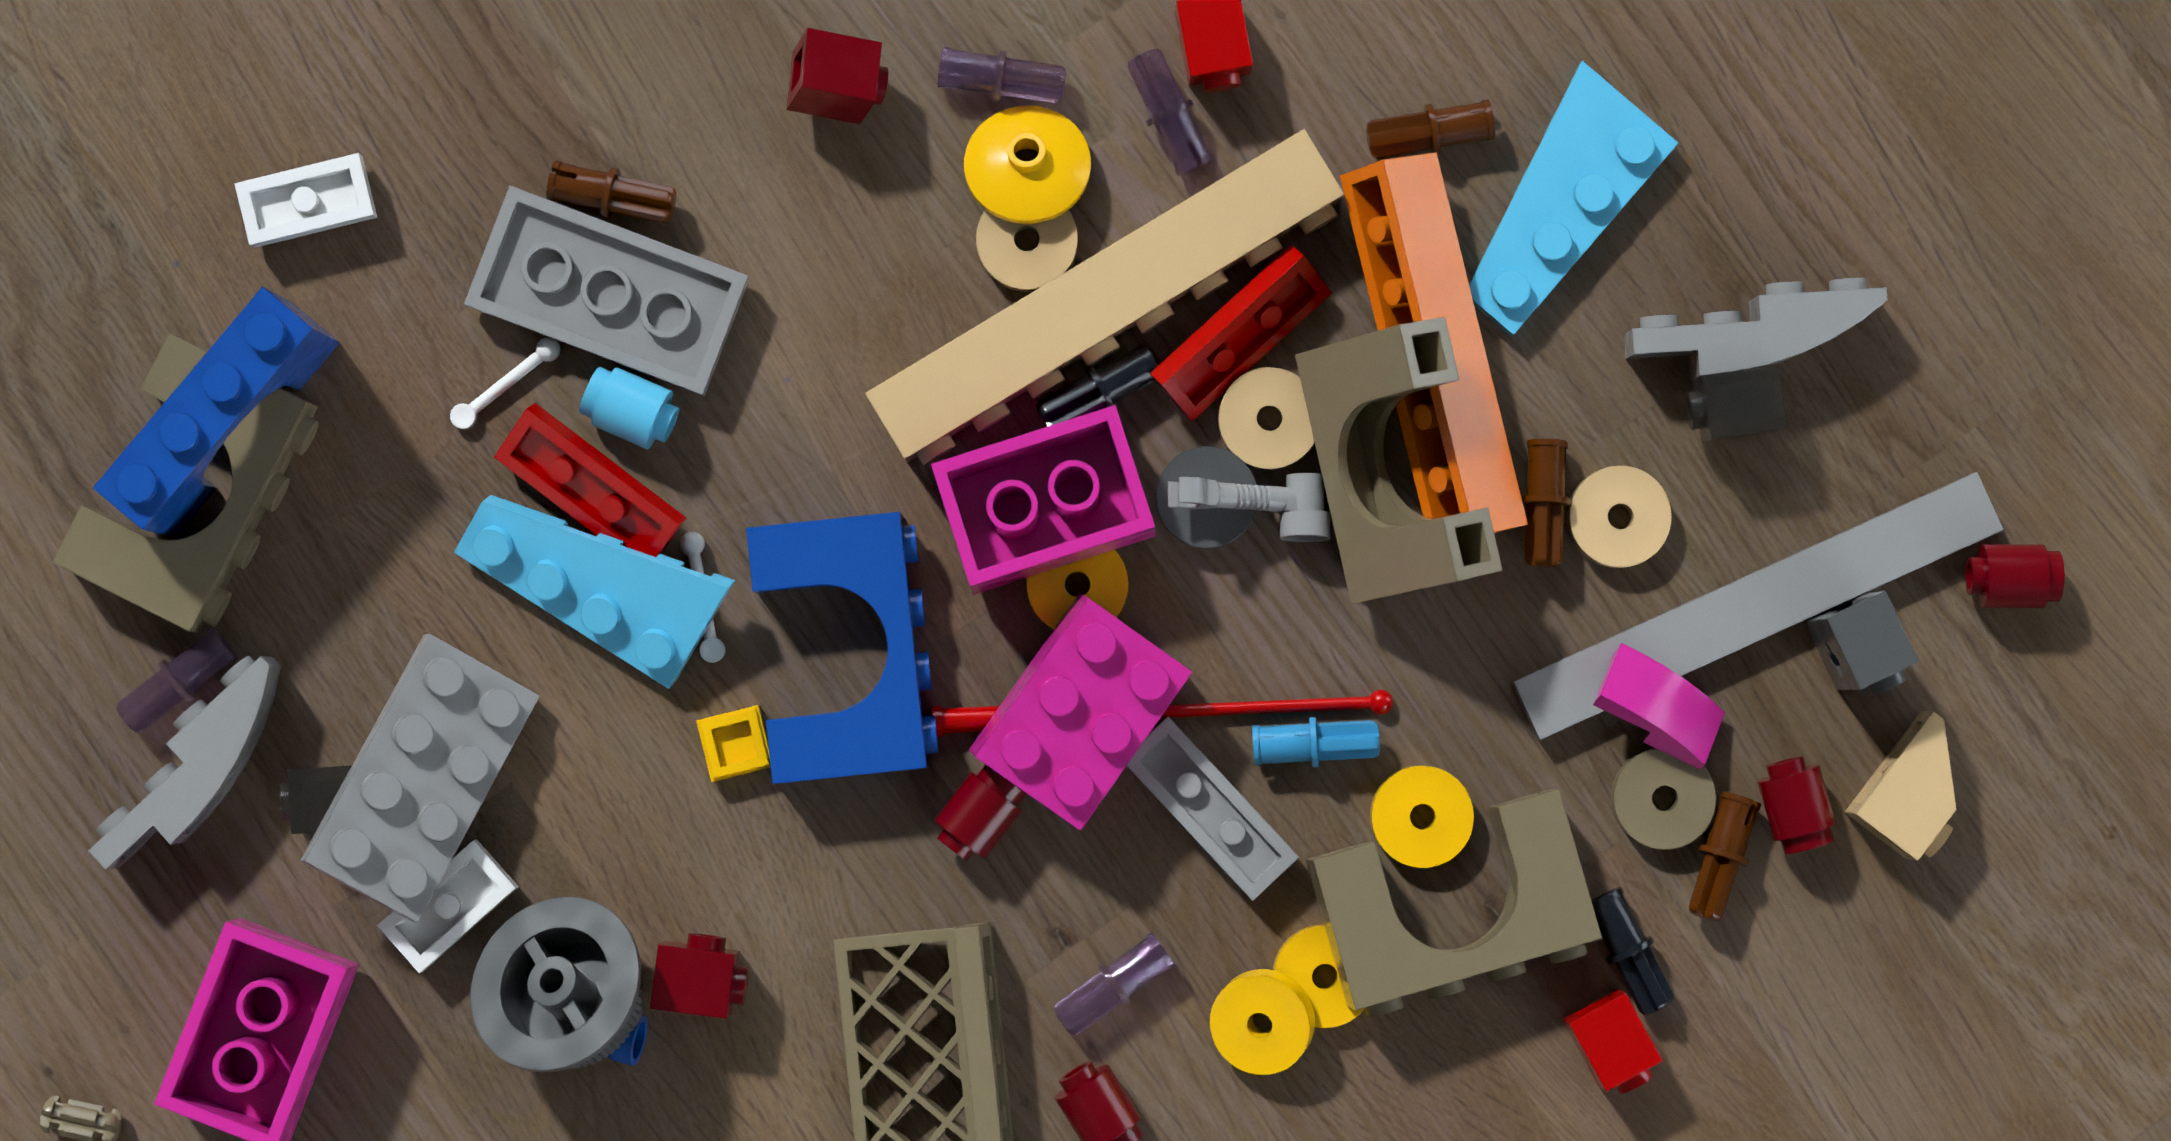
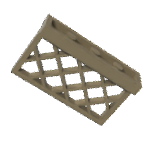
[833,922,1014,1141]

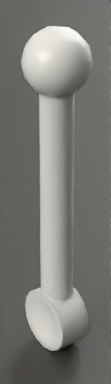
[450,337,561,429]
[680,531,726,663]

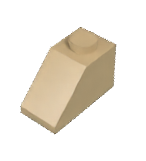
[1844,711,1957,861]

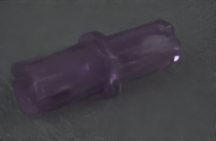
[938,47,1066,103]
[1127,48,1214,176]
[116,627,238,733]
[1054,932,1176,1035]

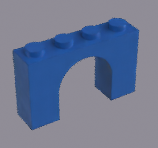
[93,287,340,537]
[746,512,939,784]

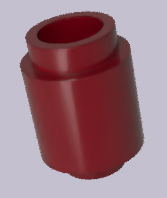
[1965,544,2065,608]
[1757,756,1836,854]
[935,764,1027,861]
[1054,1061,1144,1141]

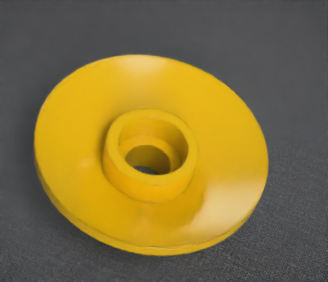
[964,106,1091,224]

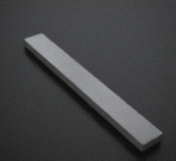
[1512,472,2004,740]

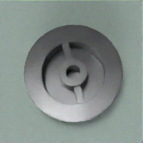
[470,897,644,1072]

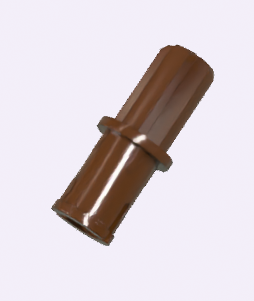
[1366,100,1496,158]
[546,160,676,223]
[1521,438,1571,568]
[1689,791,1762,921]

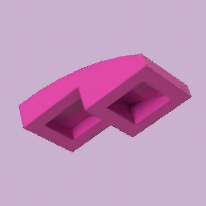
[1593,643,1725,770]

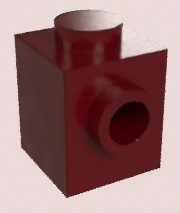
[786,28,889,124]
[650,933,749,1019]

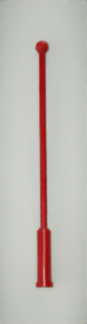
[932,690,1393,737]

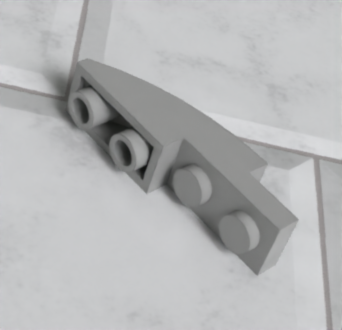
[1624,278,1888,381]
[88,656,282,870]

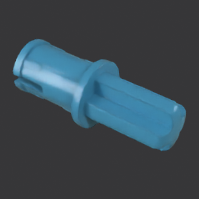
[1252,717,1380,768]

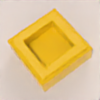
[696,705,771,782]

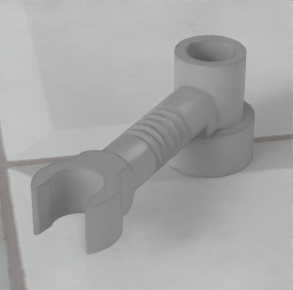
[1168,473,1331,542]

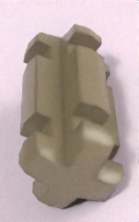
[40,1096,122,1141]

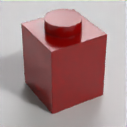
[1175,0,1253,92]
[1562,989,1663,1094]

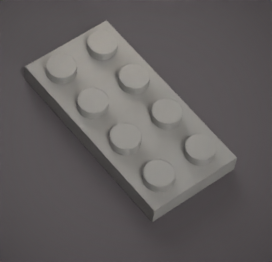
[464,185,750,397]
[300,633,540,922]

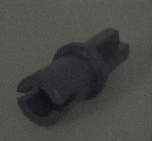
[1036,344,1158,427]
[1591,887,1674,1015]

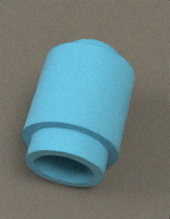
[579,367,680,450]

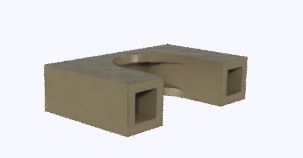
[1295,317,1503,604]
[52,333,319,633]
[1305,789,1602,1017]

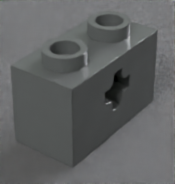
[1804,591,1920,696]

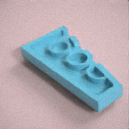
[1469,61,1678,337]
[454,495,735,689]

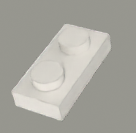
[234,153,378,248]
[377,839,519,973]

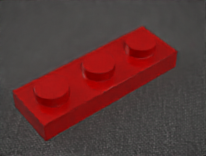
[1150,245,1332,422]
[494,403,687,557]

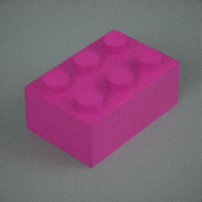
[931,405,1156,595]
[969,593,1192,831]
[154,918,360,1141]

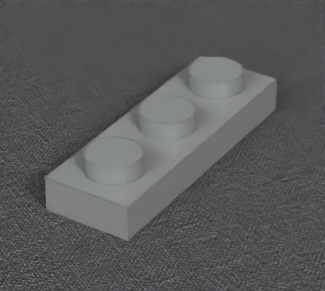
[1127,716,1299,901]

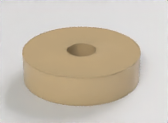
[976,210,1078,292]
[1218,367,1314,470]
[1567,466,1672,568]

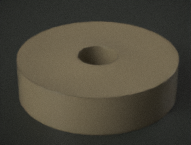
[1611,748,1716,850]

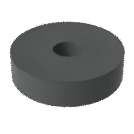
[1156,446,1257,549]

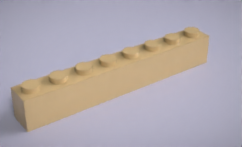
[865,129,1344,465]

